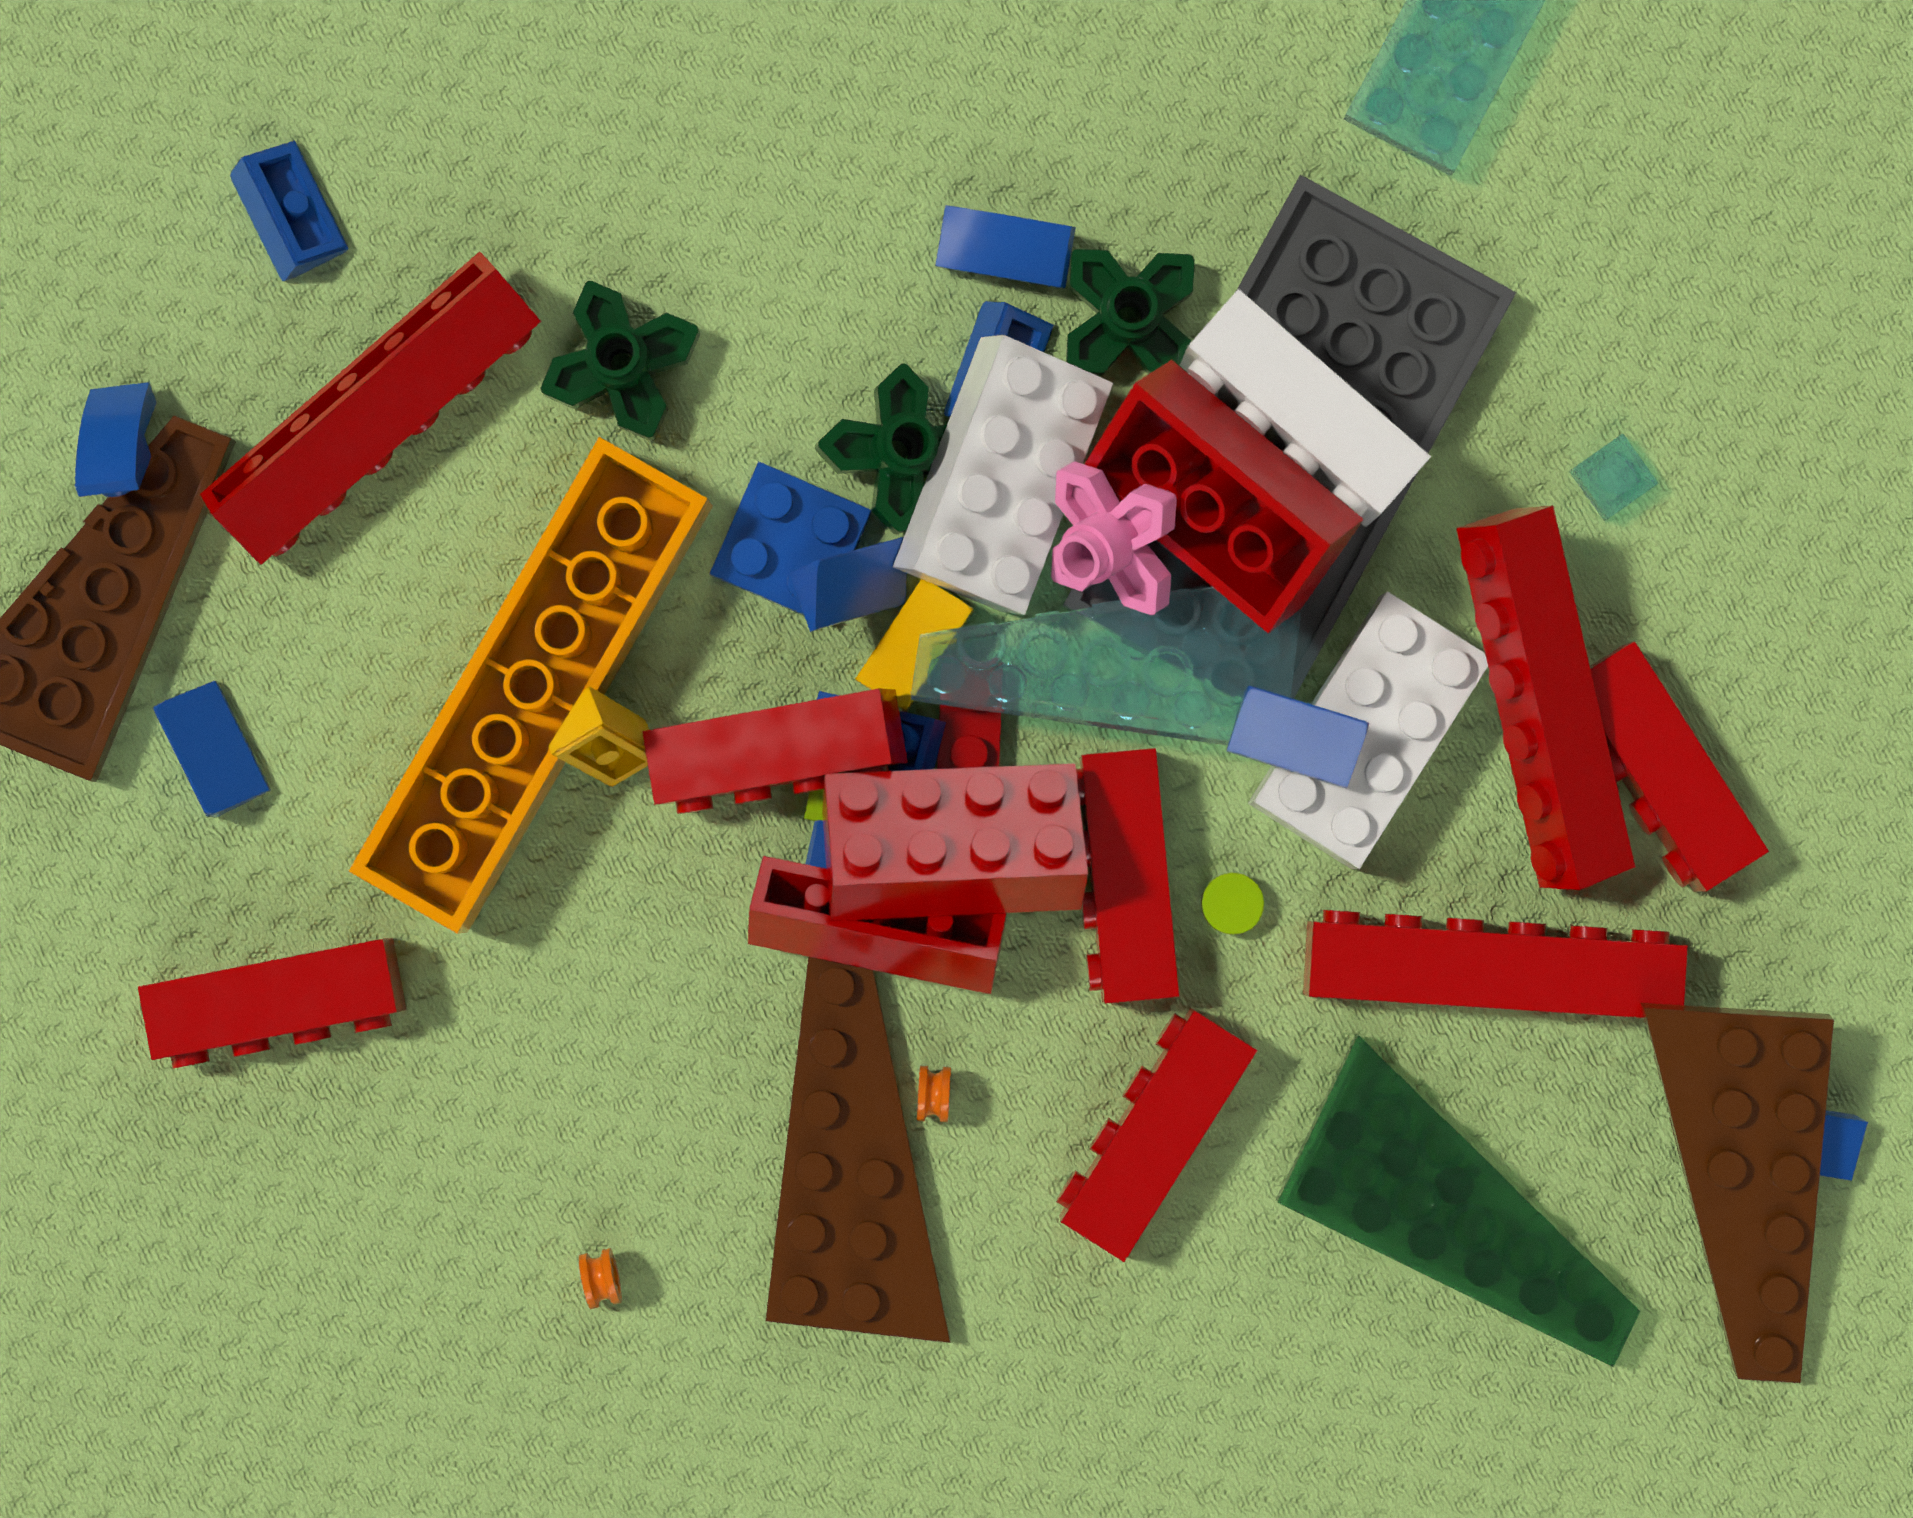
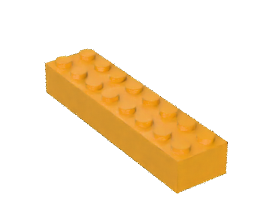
[349,437,713,934]

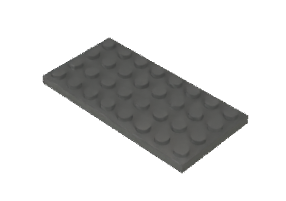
[1063,174,1517,704]

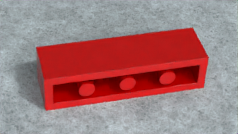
[1590,641,1769,892]
[642,688,908,814]
[1076,748,1179,1004]
[748,856,1007,994]
[138,938,407,1069]
[1056,1008,1258,1262]

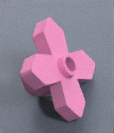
[1051,462,1177,615]

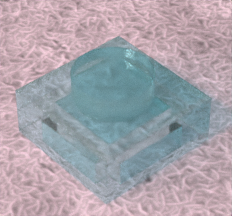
[1569,434,1659,521]

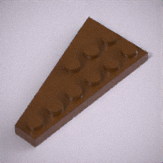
[0,416,236,782]
[766,957,950,1343]
[1640,1003,1834,1383]

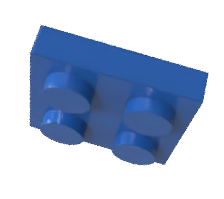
[709,461,872,616]

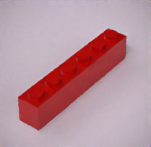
[200,251,542,565]
[1456,506,1635,890]
[1303,910,1688,1018]

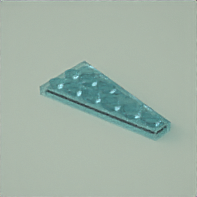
[911,586,1302,746]

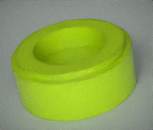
[1201,873,1264,934]

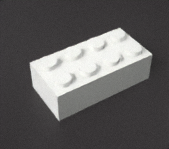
[1180,289,1431,527]
[893,335,1113,615]
[1248,591,1488,869]

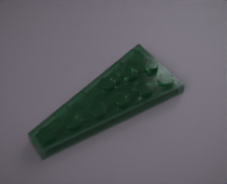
[1275,1034,1640,1367]

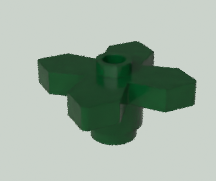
[1066,249,1195,376]
[540,281,700,441]
[815,363,947,535]

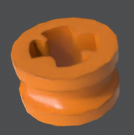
[917,1065,951,1122]
[579,1248,622,1310]

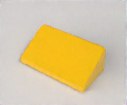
[855,579,974,712]
[548,687,650,787]

